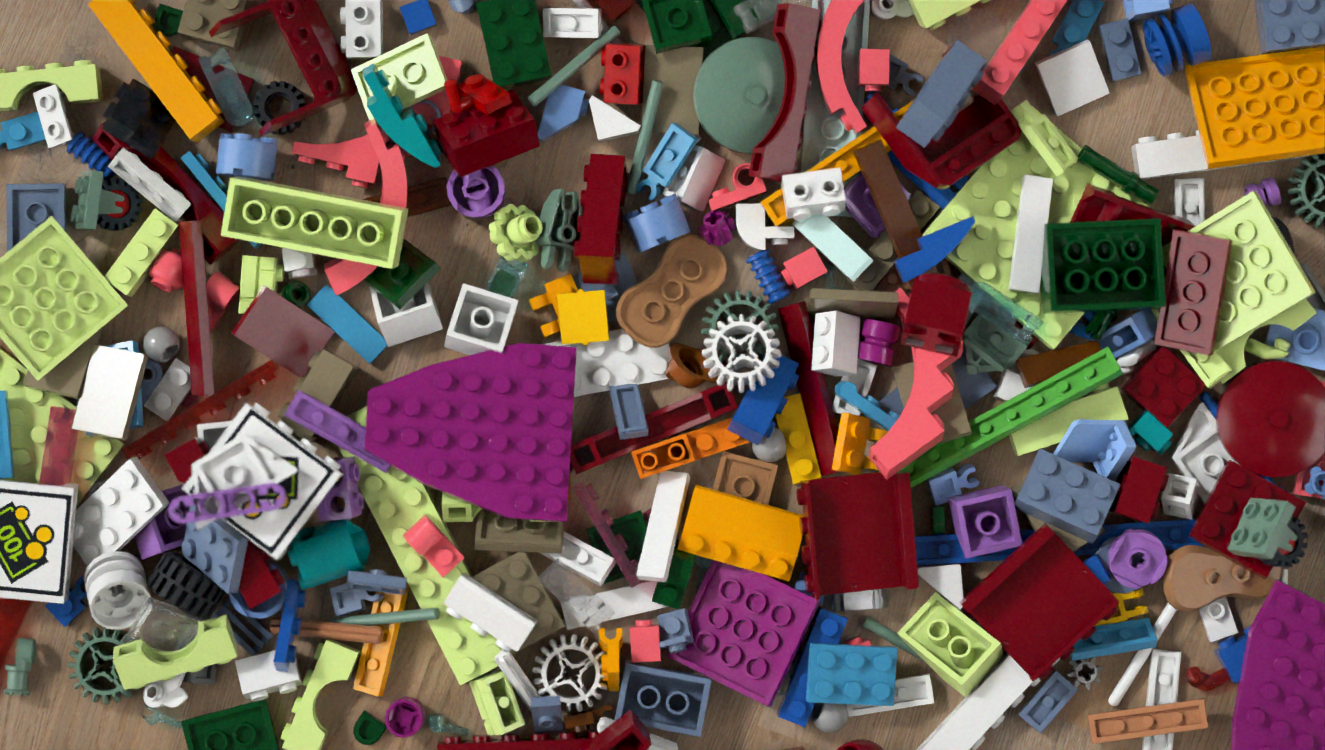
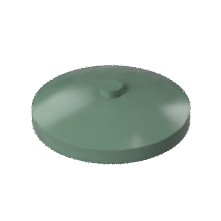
[693,37,806,153]

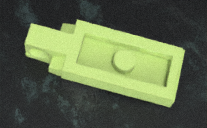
[1011,100,1078,177]

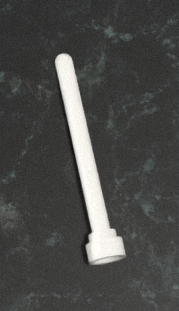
[1108,602,1177,706]

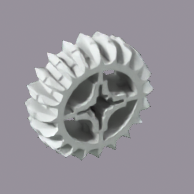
[702,314,781,393]
[532,633,608,712]

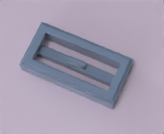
[211,597,274,656]

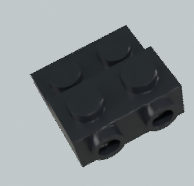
[101,78,176,160]

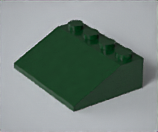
[1041,219,1166,314]

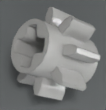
[1066,657,1103,690]

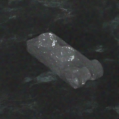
[733,0,812,34]
[538,558,615,633]

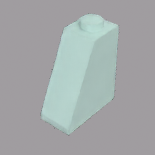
[792,214,874,282]

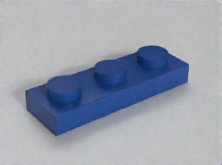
[273,579,306,672]

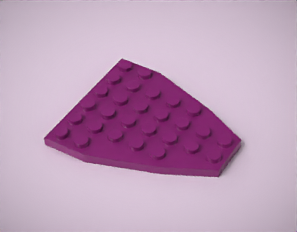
[364,343,577,522]
[1231,579,1325,750]

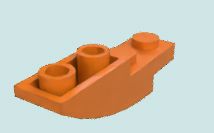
[631,417,750,479]

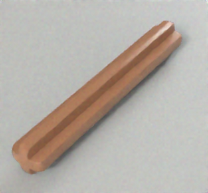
[270,617,383,644]

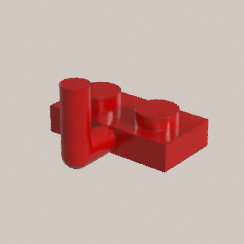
[444,74,512,115]

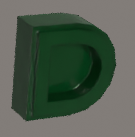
[155,4,183,37]
[930,506,945,535]
[353,710,387,745]

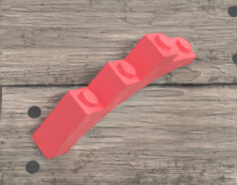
[292,55,463,189]
[869,287,964,480]

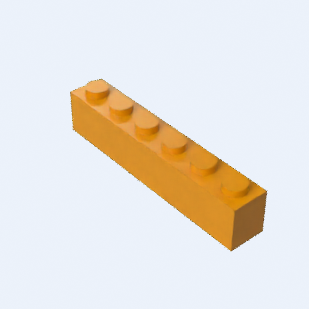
[88,0,224,143]

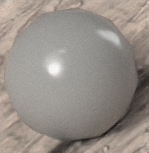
[143,326,180,362]
[752,427,786,462]
[812,703,848,733]

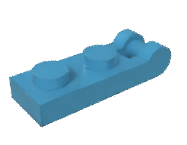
[835,381,900,431]

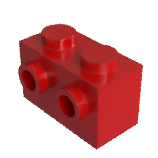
[600,43,645,105]

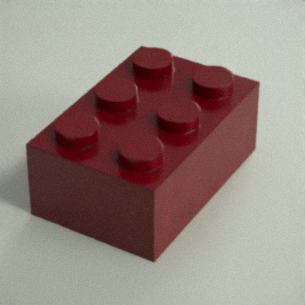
[433,90,540,177]

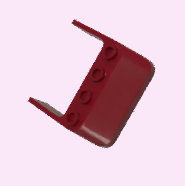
[209,0,357,136]
[862,45,1021,189]

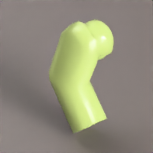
[1245,338,1291,359]

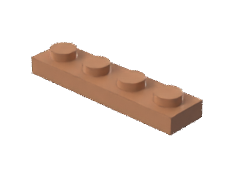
[1088,698,1209,744]

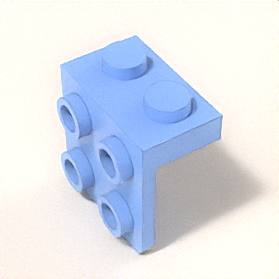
[1053,419,1136,481]

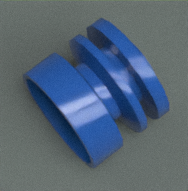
[1142,3,1212,77]

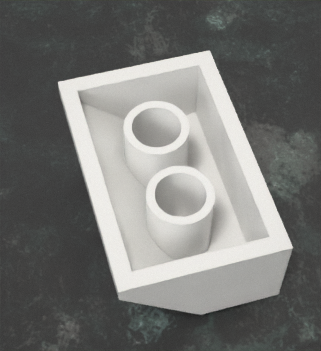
[443,573,538,653]

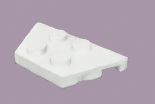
[1170,402,1236,504]
[192,434,299,530]

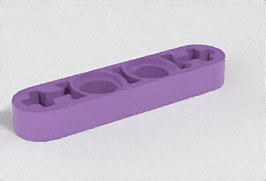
[169,483,287,523]

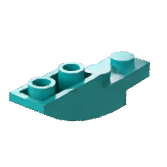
[363,63,443,168]

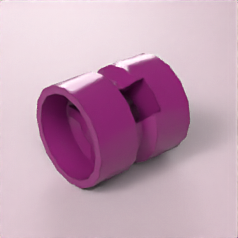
[858,319,901,367]
[385,696,426,738]

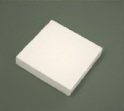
[1035,40,1110,117]

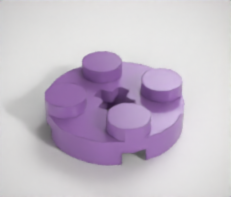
[1107,529,1167,589]

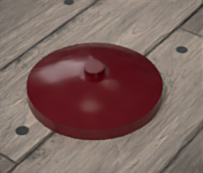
[1216,361,1325,477]

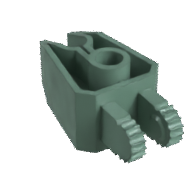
[535,188,582,272]

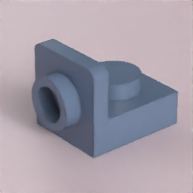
[657,608,694,653]

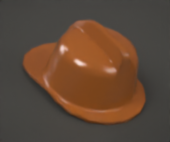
[665,343,728,389]

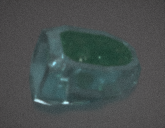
[487,256,528,298]

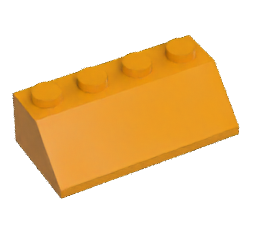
[677,484,803,581]

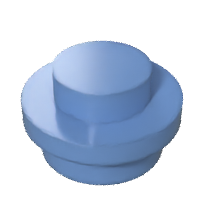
[1292,325,1322,355]

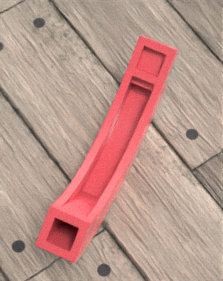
[816,0,867,135]
[324,119,407,295]

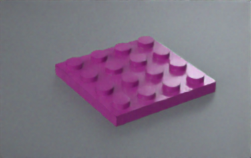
[667,560,820,707]

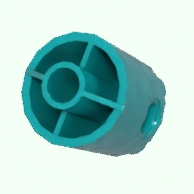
[288,519,370,590]

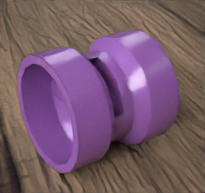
[1243,177,1281,207]

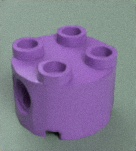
[447,165,506,220]

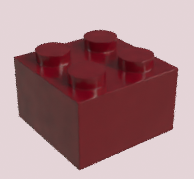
[1119,346,1206,428]
[1109,456,1169,523]

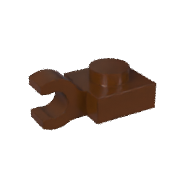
[564,704,613,732]

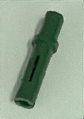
[1077,145,1159,205]

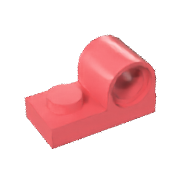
[708,163,767,211]
[185,271,240,334]
[403,514,465,577]

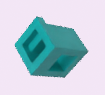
[1128,411,1173,455]

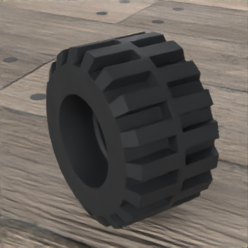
[147,551,226,620]

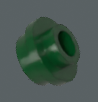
[282,280,310,308]

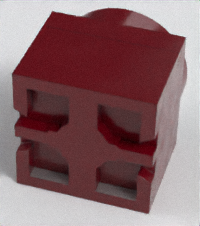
[900,273,972,357]

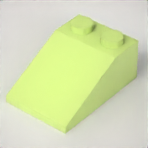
[897,592,1004,698]

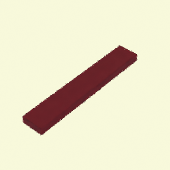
[179,221,214,396]
[778,301,839,476]

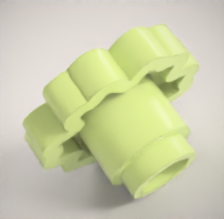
[489,204,543,262]

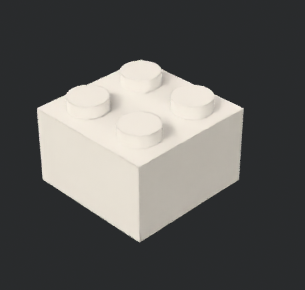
[444,283,519,355]

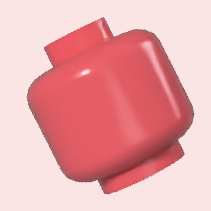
[148,248,183,293]

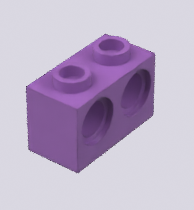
[317,457,364,521]

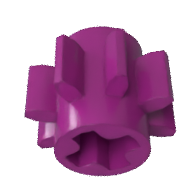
[698,210,737,246]

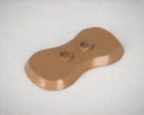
[616,233,728,348]
[1162,545,1282,612]

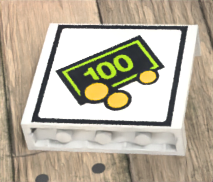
[182,402,344,560]
[0,480,79,604]

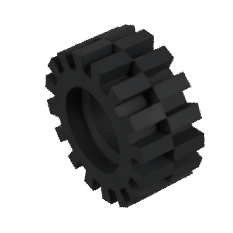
[253,81,306,135]

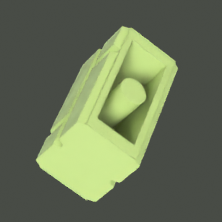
[238,255,284,314]
[469,670,525,735]

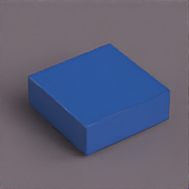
[399,0,437,35]

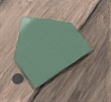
[963,308,1029,375]

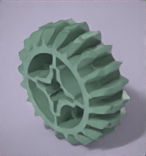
[1287,153,1325,228]
[701,290,779,368]
[67,627,137,705]

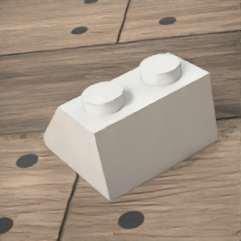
[369,282,443,347]

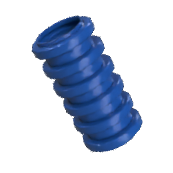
[67,132,116,180]
[746,249,791,304]

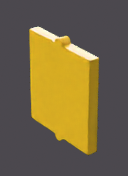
[557,289,609,346]

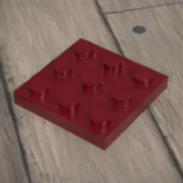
[1188,460,1306,579]

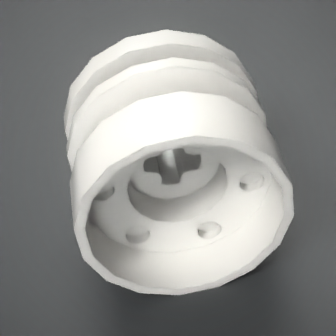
[83,551,152,630]

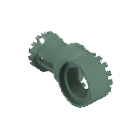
[4,638,36,696]

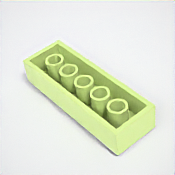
[221,176,408,268]

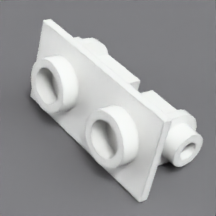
[33,84,75,148]

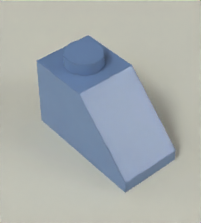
[538,85,589,142]
[1090,309,1158,358]

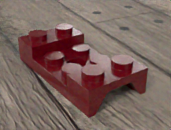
[1070,183,1195,276]

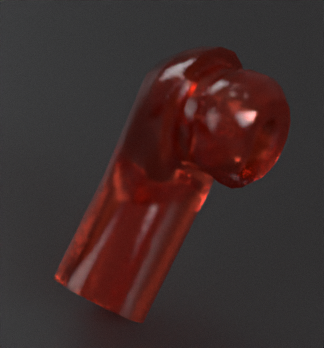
[1186,666,1230,691]

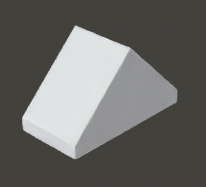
[589,95,641,142]
[917,563,963,610]

